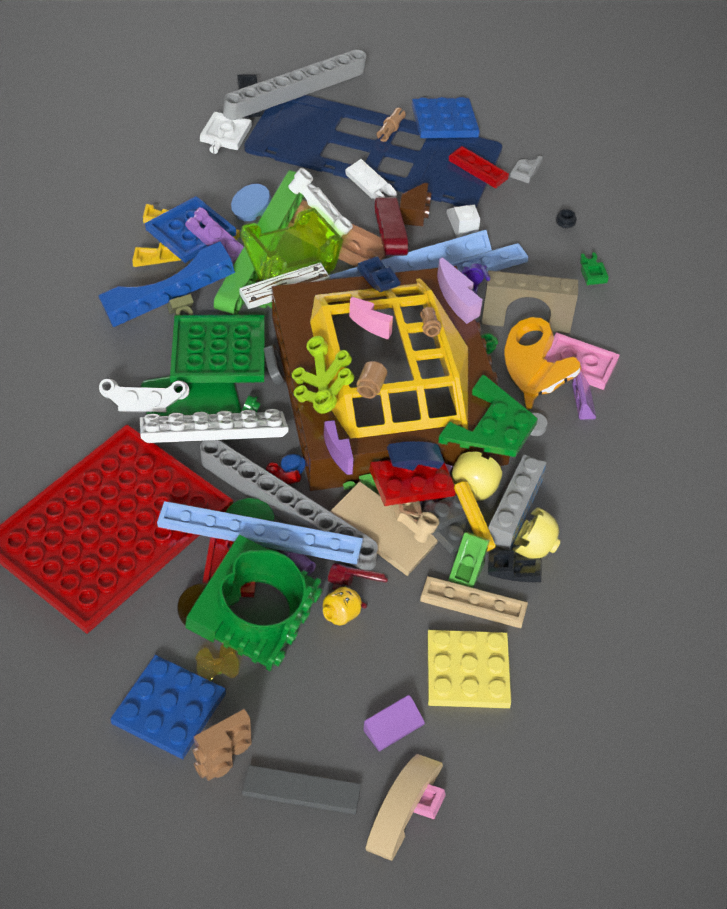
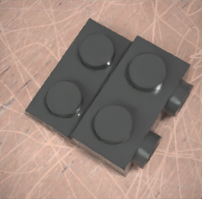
[422,494,489,554]

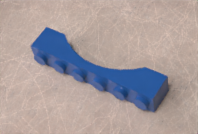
[98,241,235,327]

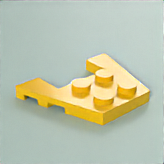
[132,204,181,267]

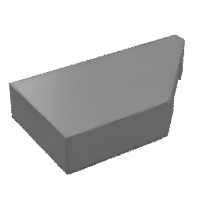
[510,156,543,183]

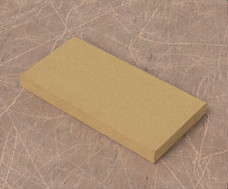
[330,482,438,576]

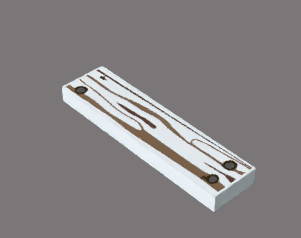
[239,263,330,309]

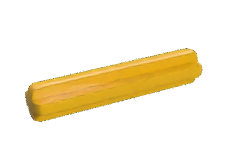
[454,481,495,552]

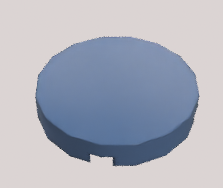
[231,184,272,221]

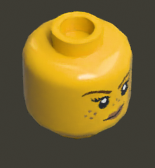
[322,587,362,626]

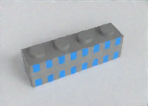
[489,454,547,551]

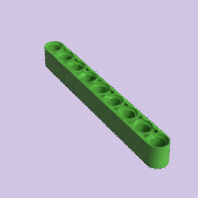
[214,170,304,315]

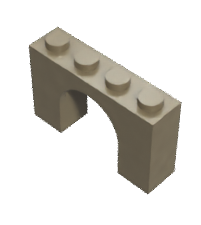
[482,270,578,334]

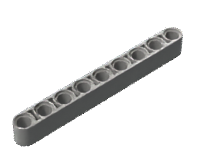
[223,49,367,120]
[200,440,378,571]

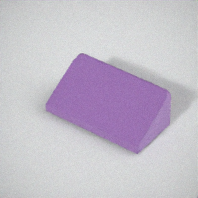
[572,371,596,420]
[363,695,425,752]

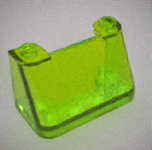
[240,208,343,282]

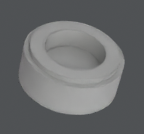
[530,413,548,436]

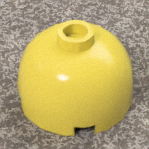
[451,452,502,501]
[513,507,560,558]

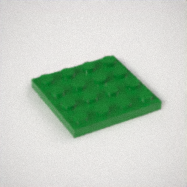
[170,315,265,383]

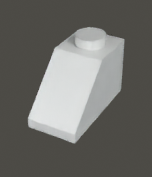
[447,205,480,238]

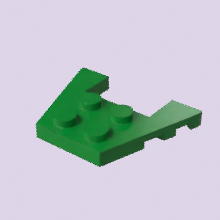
[438,375,538,457]

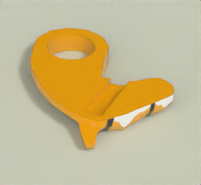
[504,317,581,409]

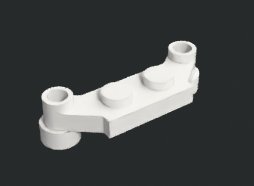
[288,168,353,242]
[99,379,190,412]

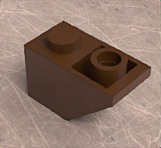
[400,183,431,226]

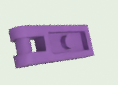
[185,207,244,263]

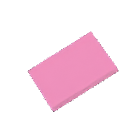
[545,333,620,390]

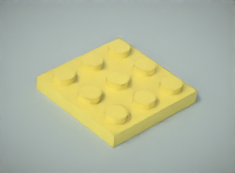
[427,630,511,708]

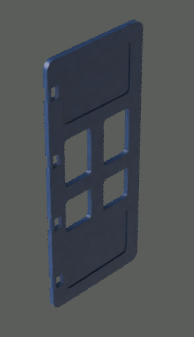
[244,95,502,207]

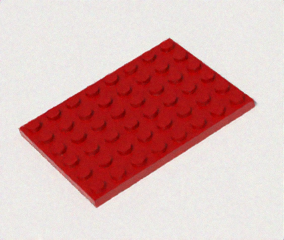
[0,425,233,634]

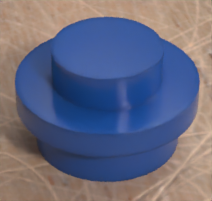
[281,454,305,474]

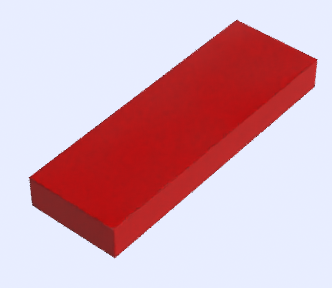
[449,146,509,189]

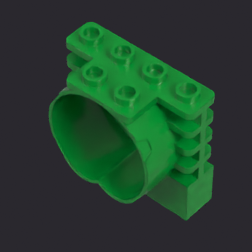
[185,534,323,672]

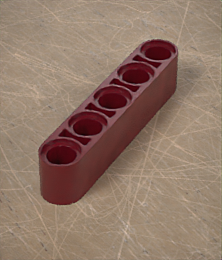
[375,197,408,256]

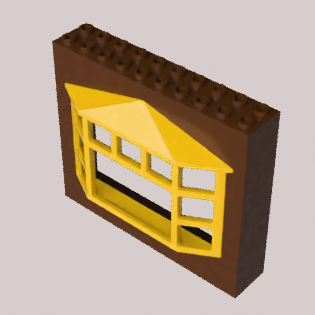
[271,266,510,491]

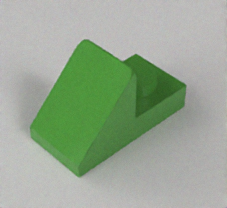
[448,532,490,588]

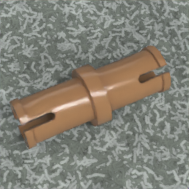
[377,107,406,142]

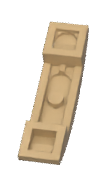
[366,754,443,861]

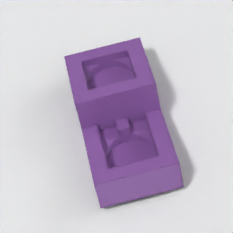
[324,421,353,475]

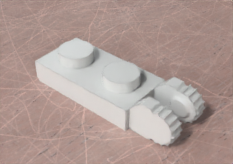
[345,159,397,199]

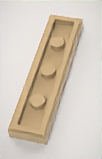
[420,576,528,628]

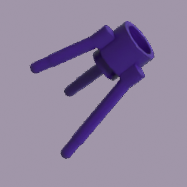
[460,263,491,295]

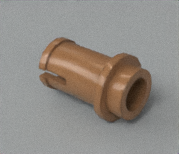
[420,307,441,337]

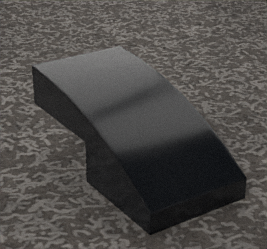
[488,550,542,582]

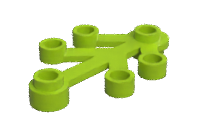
[292,336,354,414]

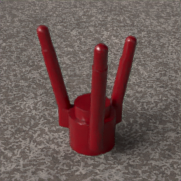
[328,563,388,608]

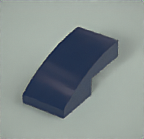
[357,256,401,292]
[387,441,444,471]

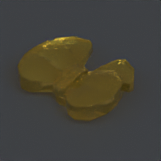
[195,645,239,681]

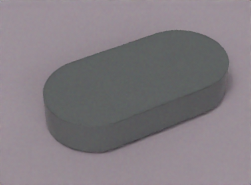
[264,344,286,386]

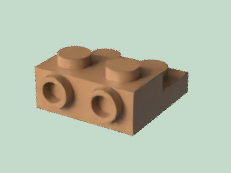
[192,709,251,781]

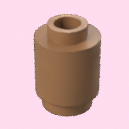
[357,361,388,399]

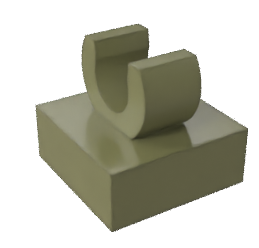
[167,294,193,315]

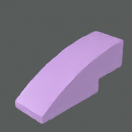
[437,257,483,324]

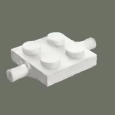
[200,112,252,154]

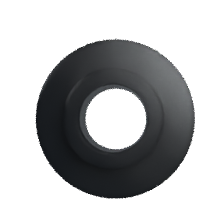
[556,209,577,228]

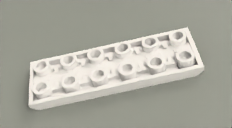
[140,409,288,443]

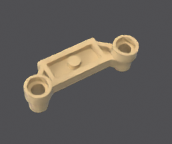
[393,501,439,543]

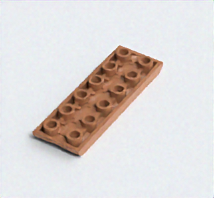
[285,200,386,267]

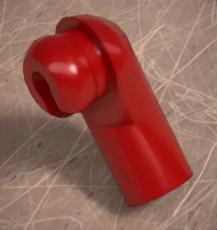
[266,462,301,485]

